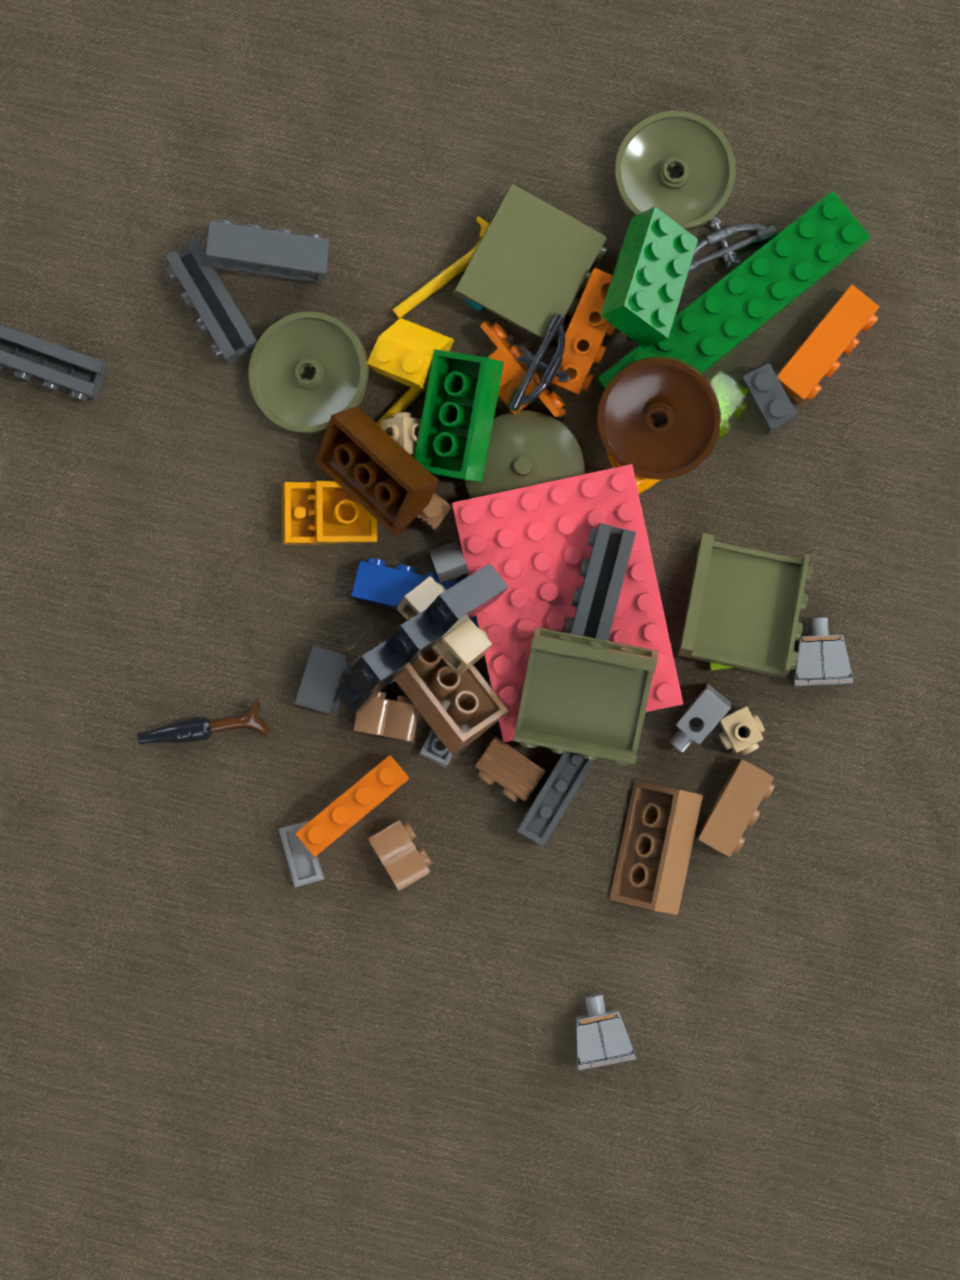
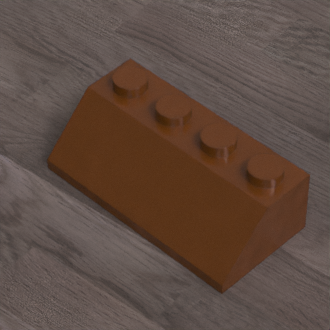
[315,406,439,536]

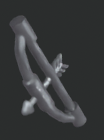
[688,217,778,274]

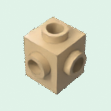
[381,412,421,457]
[718,706,765,756]

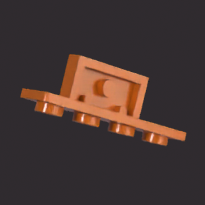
[480,321,566,417]

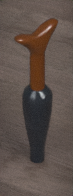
[138,700,269,745]

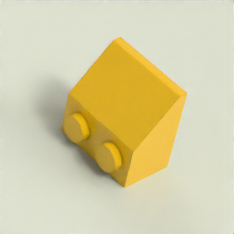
[367,318,454,393]

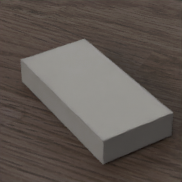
[279,821,324,888]

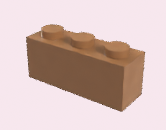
[695,759,775,857]

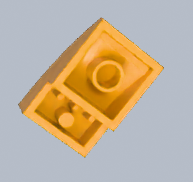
[282,481,377,545]

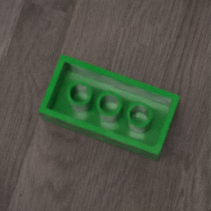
[600,206,698,348]
[415,349,504,482]

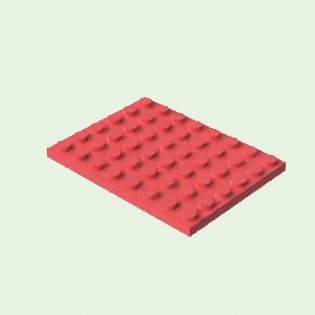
[452,464,683,743]

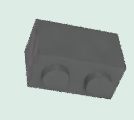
[739,363,798,435]
[294,646,352,715]

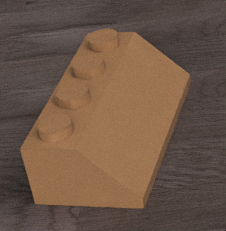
[394,648,508,755]
[609,781,703,915]

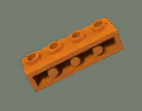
[551,268,616,396]

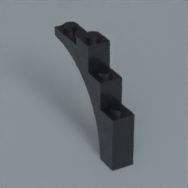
[336,563,509,714]

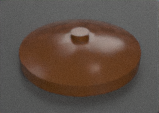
[597,356,721,480]

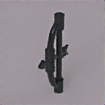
[507,313,570,412]

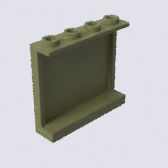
[452,184,607,343]
[677,533,813,678]
[513,627,658,765]

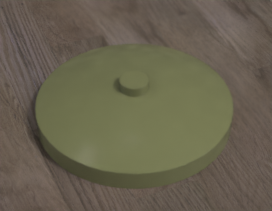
[614,111,736,231]
[249,312,369,434]
[465,411,585,499]

